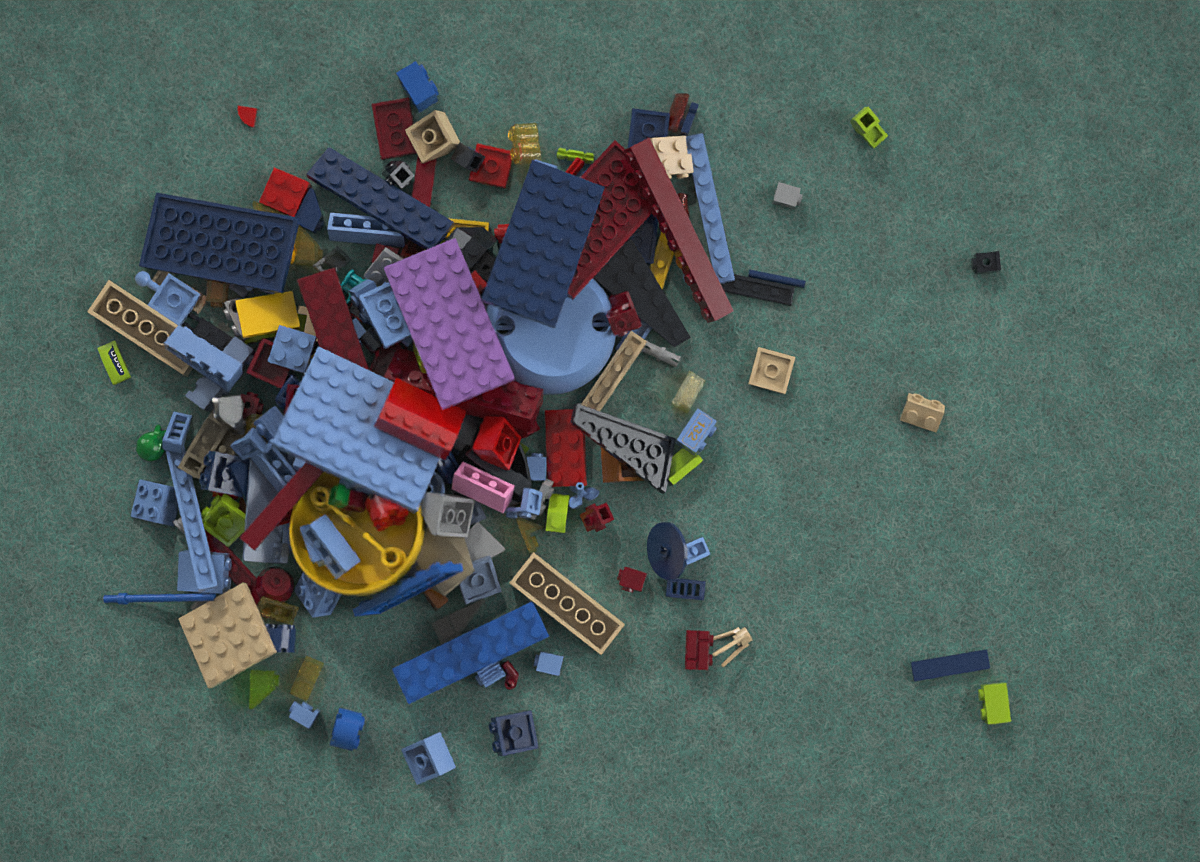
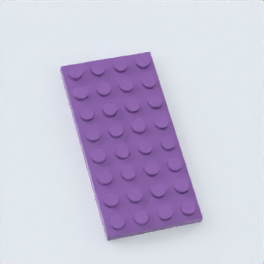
[383,238,515,410]

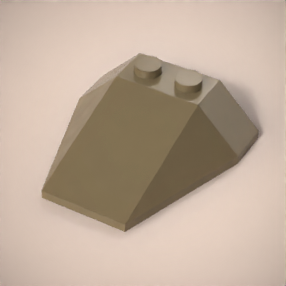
[177,401,251,479]
[394,519,474,596]

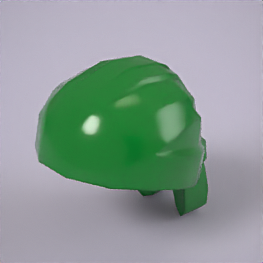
[136,425,166,462]

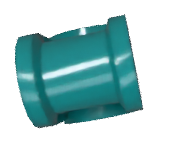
[341,269,367,306]

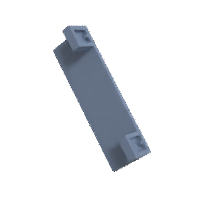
[243,451,295,564]

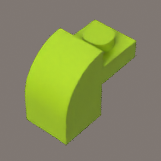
[850,107,888,148]

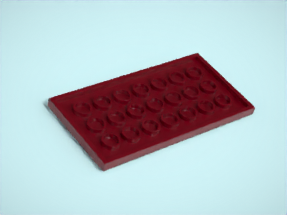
[567,140,652,300]

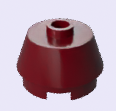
[255,566,294,604]

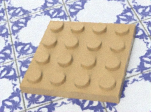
[178,583,277,688]

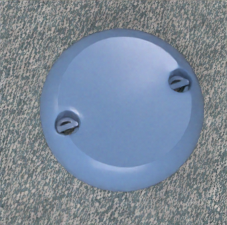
[486,278,616,395]

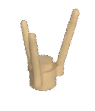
[713,627,752,667]

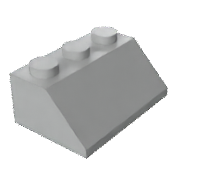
[421,492,475,537]

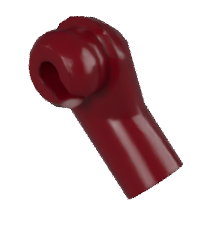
[501,660,519,690]

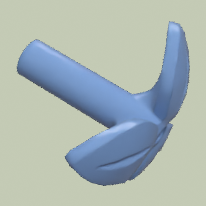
[569,482,600,509]

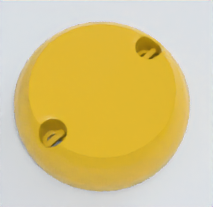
[289,471,425,596]

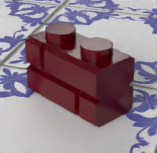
[685,630,713,670]

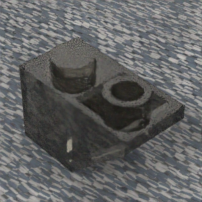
[212,396,246,435]

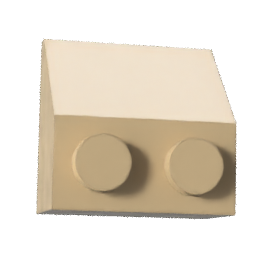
[405,110,460,163]

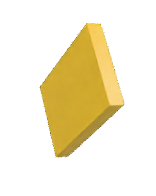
[235,291,300,338]

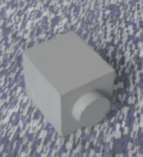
[772,182,803,209]

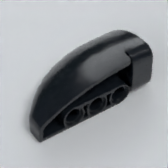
[451,414,531,502]

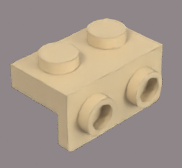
[900,393,945,432]

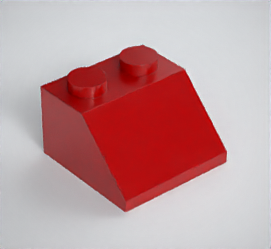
[473,416,522,471]

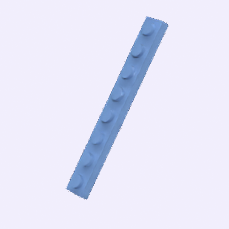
[686,133,735,284]
[165,446,218,592]

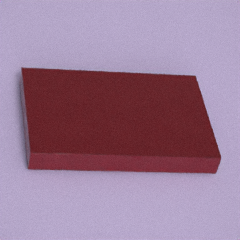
[372,97,417,160]

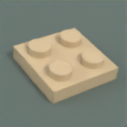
[748,347,795,394]

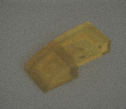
[290,655,324,701]

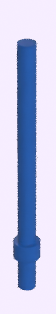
[103,593,216,605]

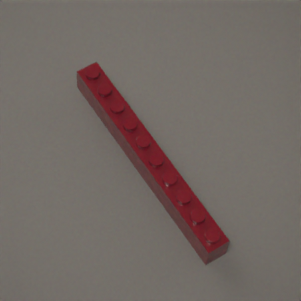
[624,138,733,323]

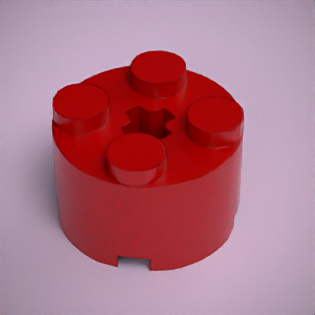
[365,494,410,531]

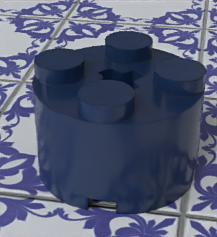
[265,624,296,653]

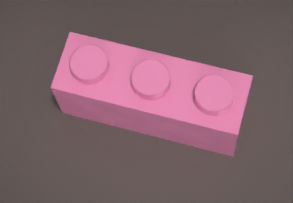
[452,462,514,513]

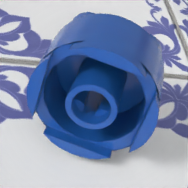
[329,708,365,751]

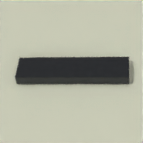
[721,274,795,306]

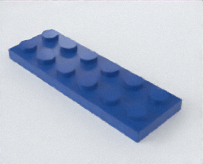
[353,562,464,617]

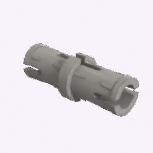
[641,340,681,368]

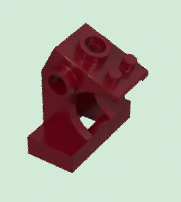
[606,291,642,337]

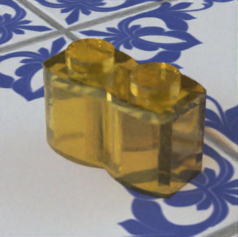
[508,123,541,164]

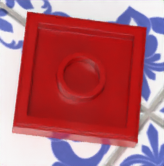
[469,143,514,189]

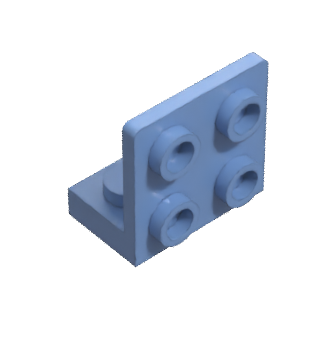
[131,480,178,526]
[294,571,342,618]

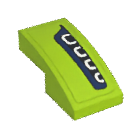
[98,340,131,385]

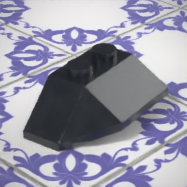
[443,227,498,272]

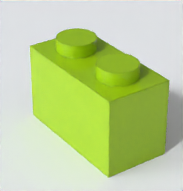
[978,682,1011,724]

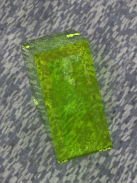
[249,669,280,709]

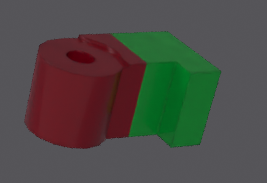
[328,483,368,513]

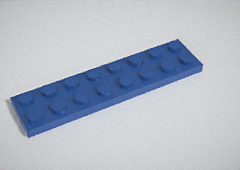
[392,601,549,704]

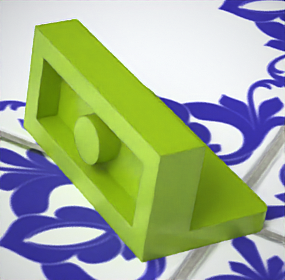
[668,448,703,485]

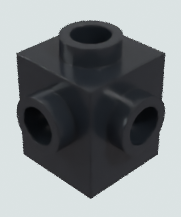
[381,161,415,189]

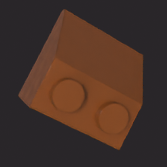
[601,447,644,483]

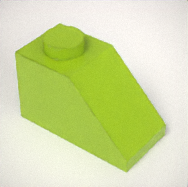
[546,493,569,533]

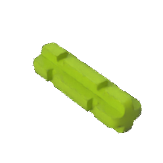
[557,148,594,164]

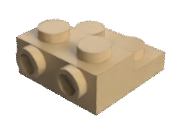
[650,136,694,179]

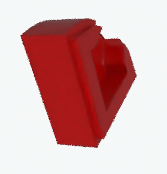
[238,106,257,128]

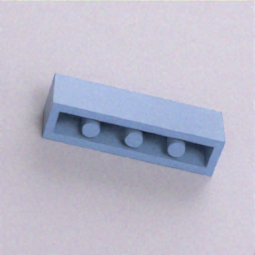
[327,213,407,247]

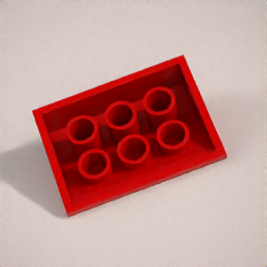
[374,378,466,460]

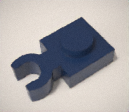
[678,102,699,136]

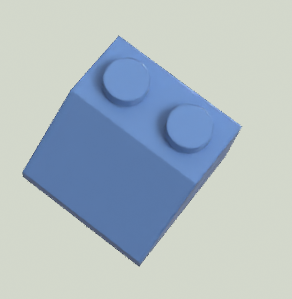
[401,732,456,785]

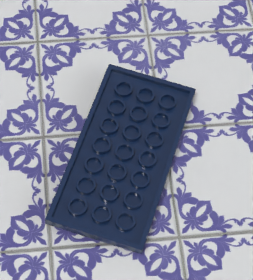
[481,160,605,328]
[139,193,300,294]

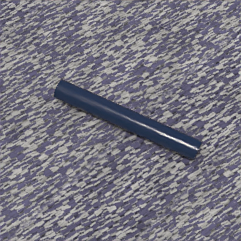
[748,269,806,288]

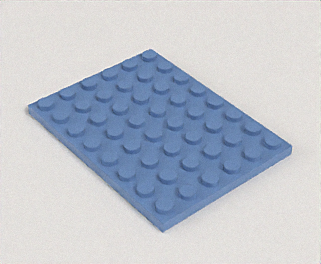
[271,347,440,513]

